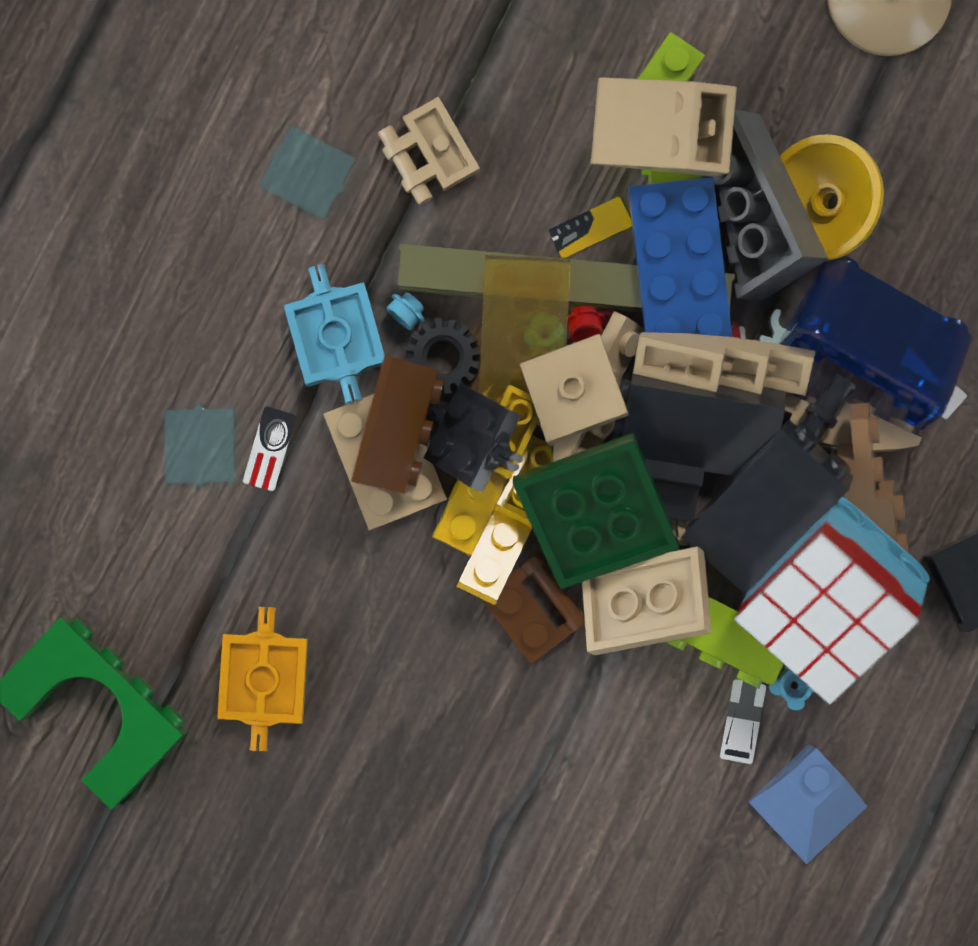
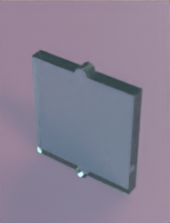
[259,125,355,220]
[164,405,235,487]

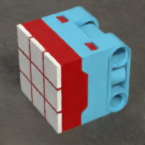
[735,497,929,704]

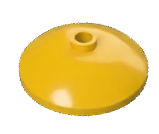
[780,134,884,261]

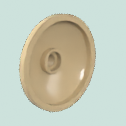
[828,0,952,56]

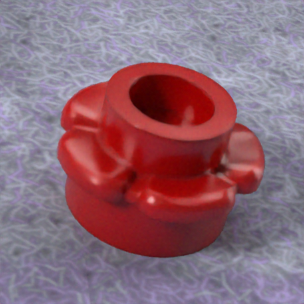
[564,306,606,342]

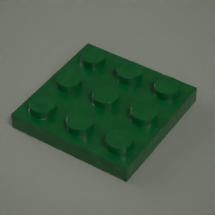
[512,433,680,589]

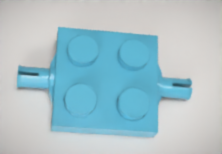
[284,264,385,404]

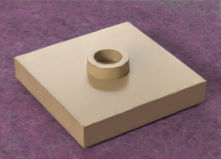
[520,334,629,445]

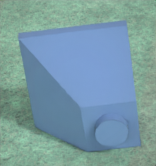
[748,744,868,864]

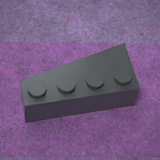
[713,109,828,300]

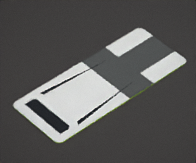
[720,679,766,764]

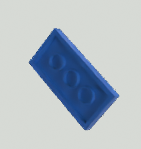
[628,177,732,337]

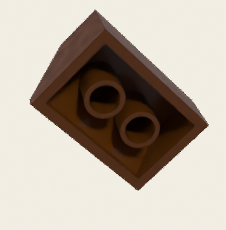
[351,355,445,494]

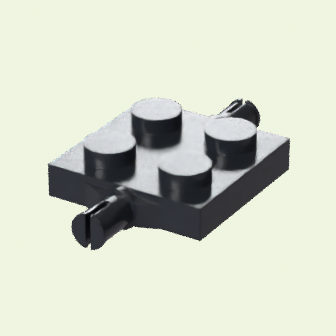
[423,383,522,492]

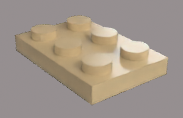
[324,394,447,531]
[582,547,711,655]

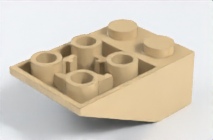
[591,77,736,177]

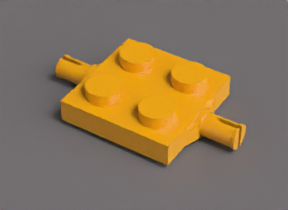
[217,607,308,751]

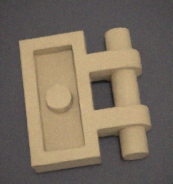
[378,96,480,205]

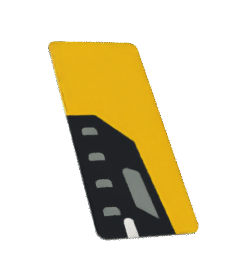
[549,197,632,258]

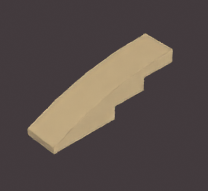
[633,332,816,396]

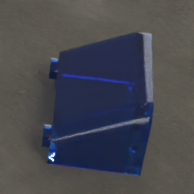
[778,256,973,430]

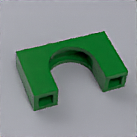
[0,617,188,810]

